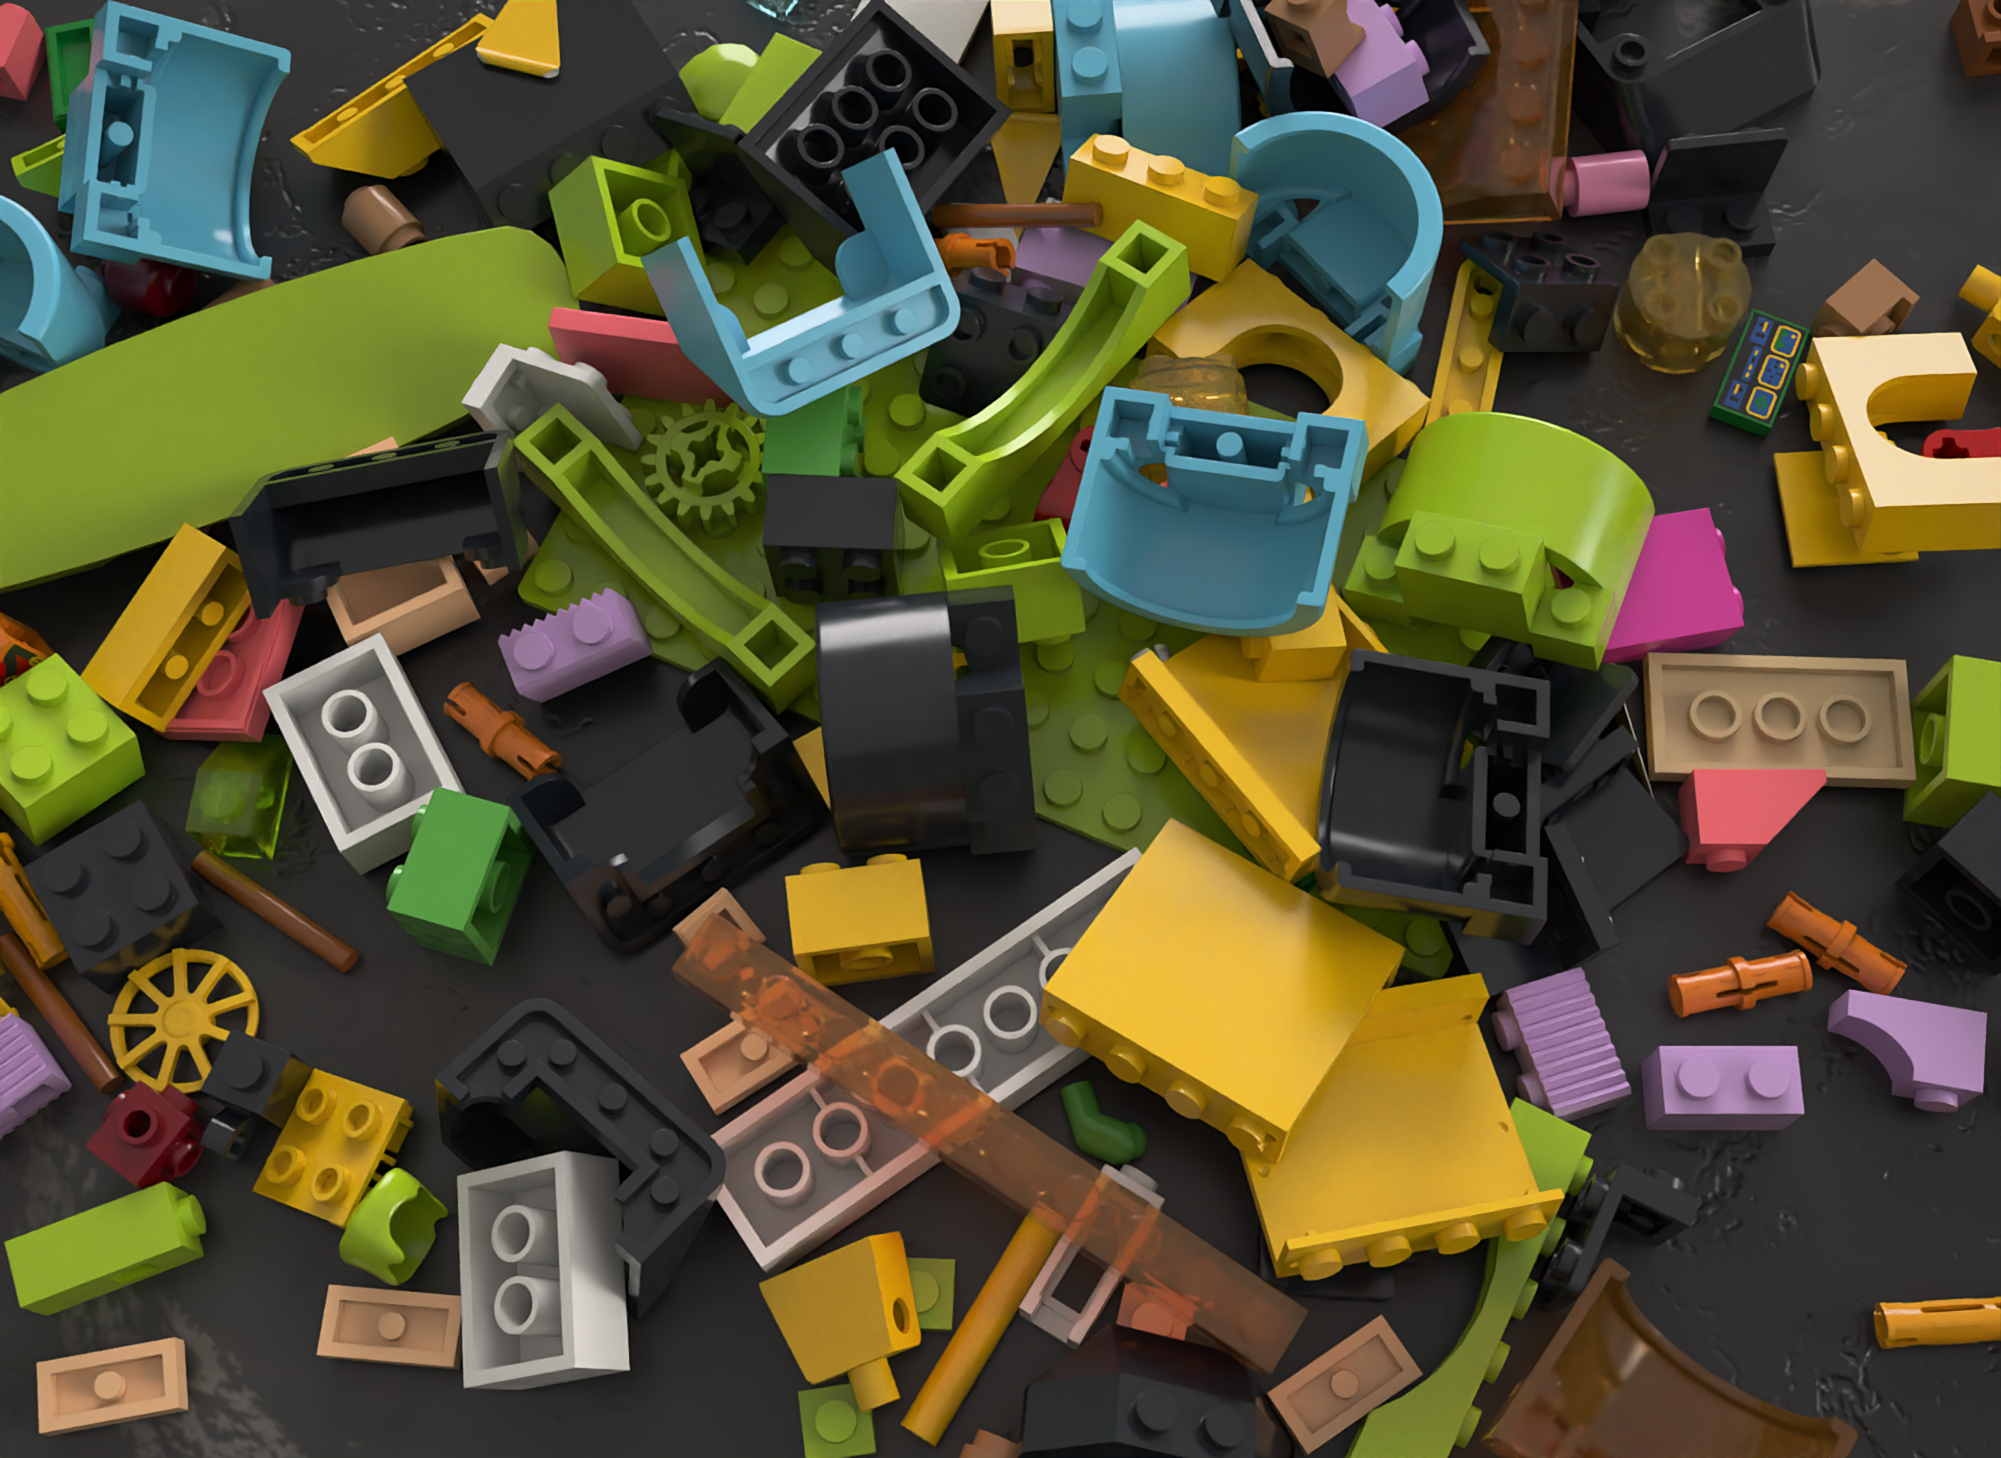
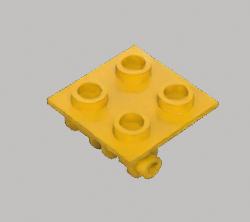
[1773,431,1919,568]
[252,1068,415,1230]

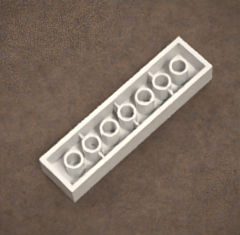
[711,847,1142,1278]

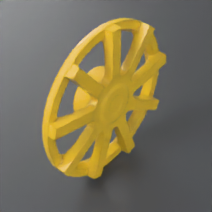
[107,948,259,1094]

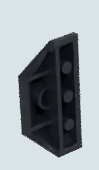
[1017,1323,1295,1458]

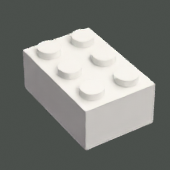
[262,632,467,875]
[457,1151,630,1390]

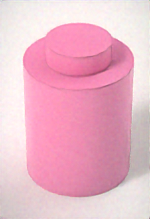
[1555,150,1650,218]

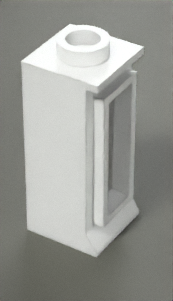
[1019,1163,1165,1350]

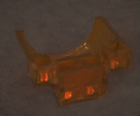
[1480,1258,1858,1458]

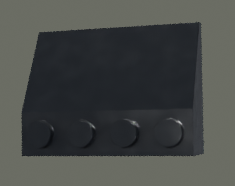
[402,0,701,230]
[735,0,1013,279]

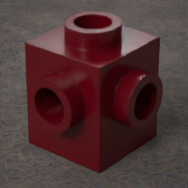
[84,1080,207,1189]

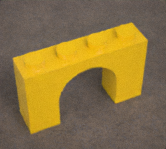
[1143,258,1431,499]
[1795,332,2001,554]

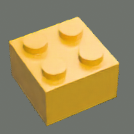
[785,854,936,989]

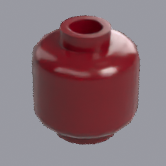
[100,258,197,318]

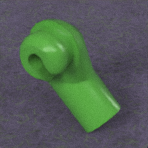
[1060,1081,1148,1164]

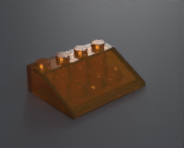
[1394,0,1579,225]

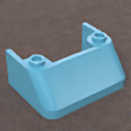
[640,147,960,419]

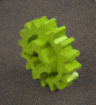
[641,399,767,532]

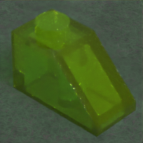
[185,734,293,859]

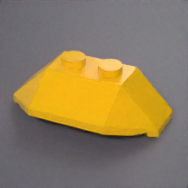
[290,13,494,179]

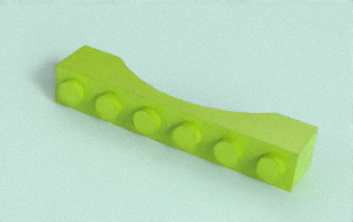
[894,219,1191,549]
[512,402,817,715]
[1344,1097,1593,1458]

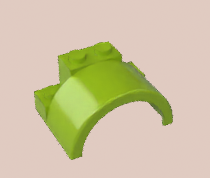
[1344,412,1655,672]

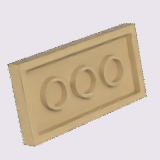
[1642,652,1917,789]

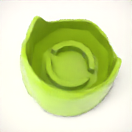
[679,43,760,123]
[339,1168,449,1286]

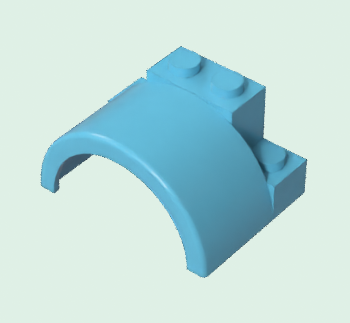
[57,0,291,283]
[1050,0,1242,187]
[1228,111,1443,376]
[0,195,122,375]
[1061,386,1369,637]

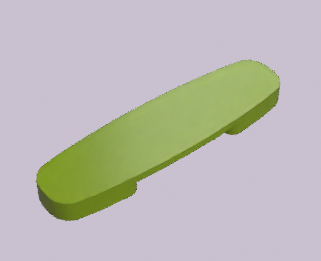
[0,226,580,594]

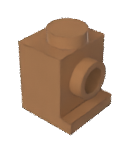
[1264,0,1367,79]
[1809,259,1921,338]

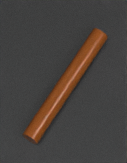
[932,202,1103,229]
[191,850,359,973]
[0,932,124,1095]

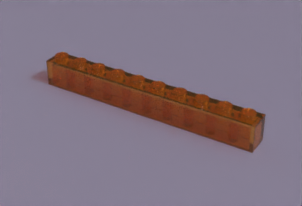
[671,911,1309,1374]

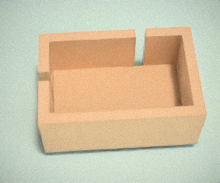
[326,436,481,657]

